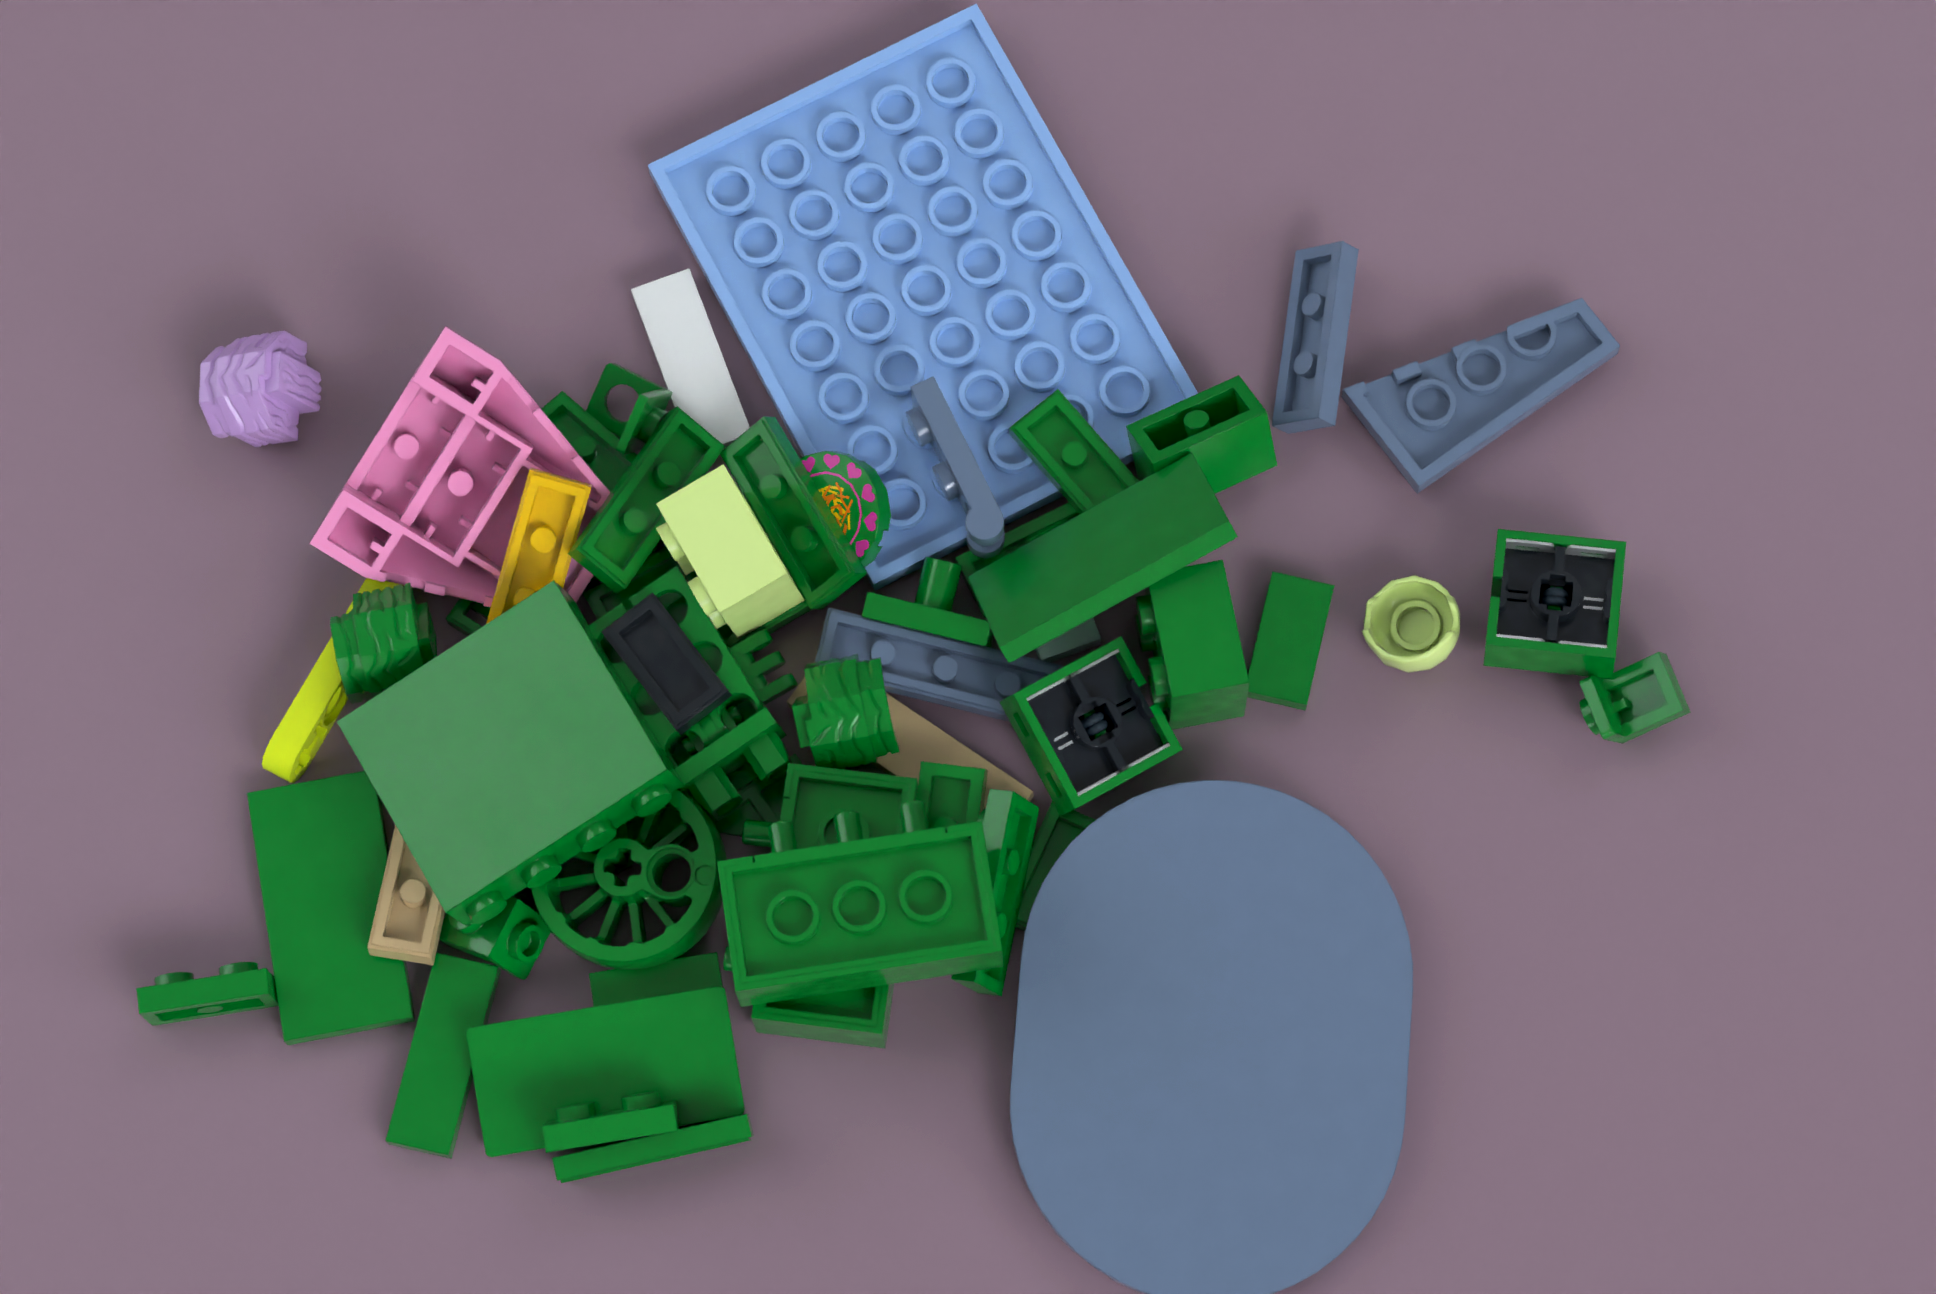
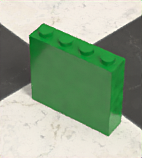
[337,580,684,926]

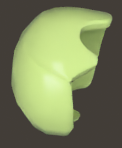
[1362,575,1460,673]

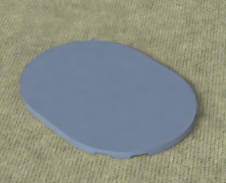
[1010,780,1413,1294]

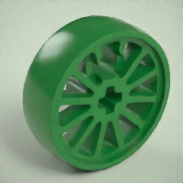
[531,788,727,970]

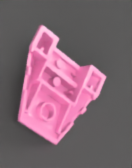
[309,326,611,607]

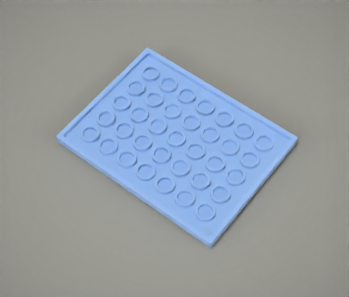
[648,3,1198,591]

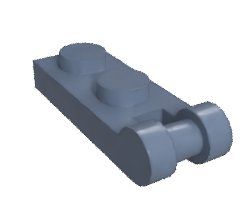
[905,376,1005,558]

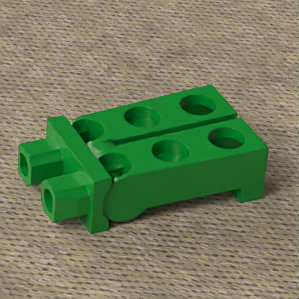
[588,566,792,819]

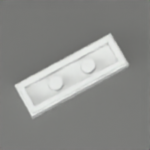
[631,268,750,450]

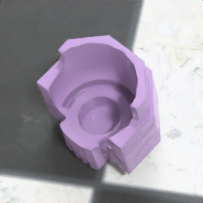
[199,331,321,447]

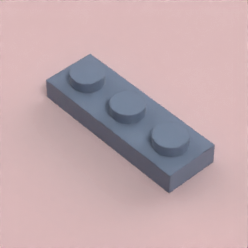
[1272,241,1359,434]

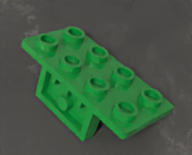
[466,985,745,1157]

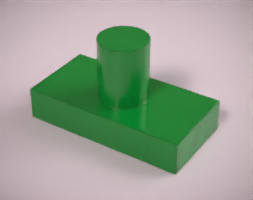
[862,556,994,648]

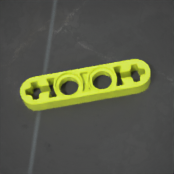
[262,578,413,783]

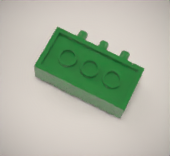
[723,763,918,1049]
[717,800,1003,1007]

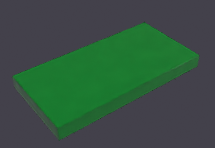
[968,453,1238,663]
[247,771,416,1045]

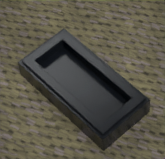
[601,592,732,735]

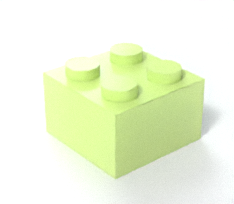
[656,464,805,639]

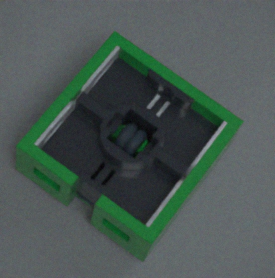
[1483,529,1626,679]
[999,636,1183,815]

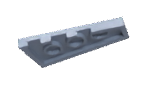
[1341,298,1620,494]

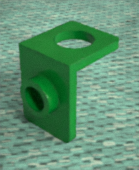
[586,363,673,455]

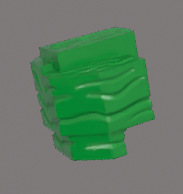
[330,583,437,704]
[792,654,899,769]

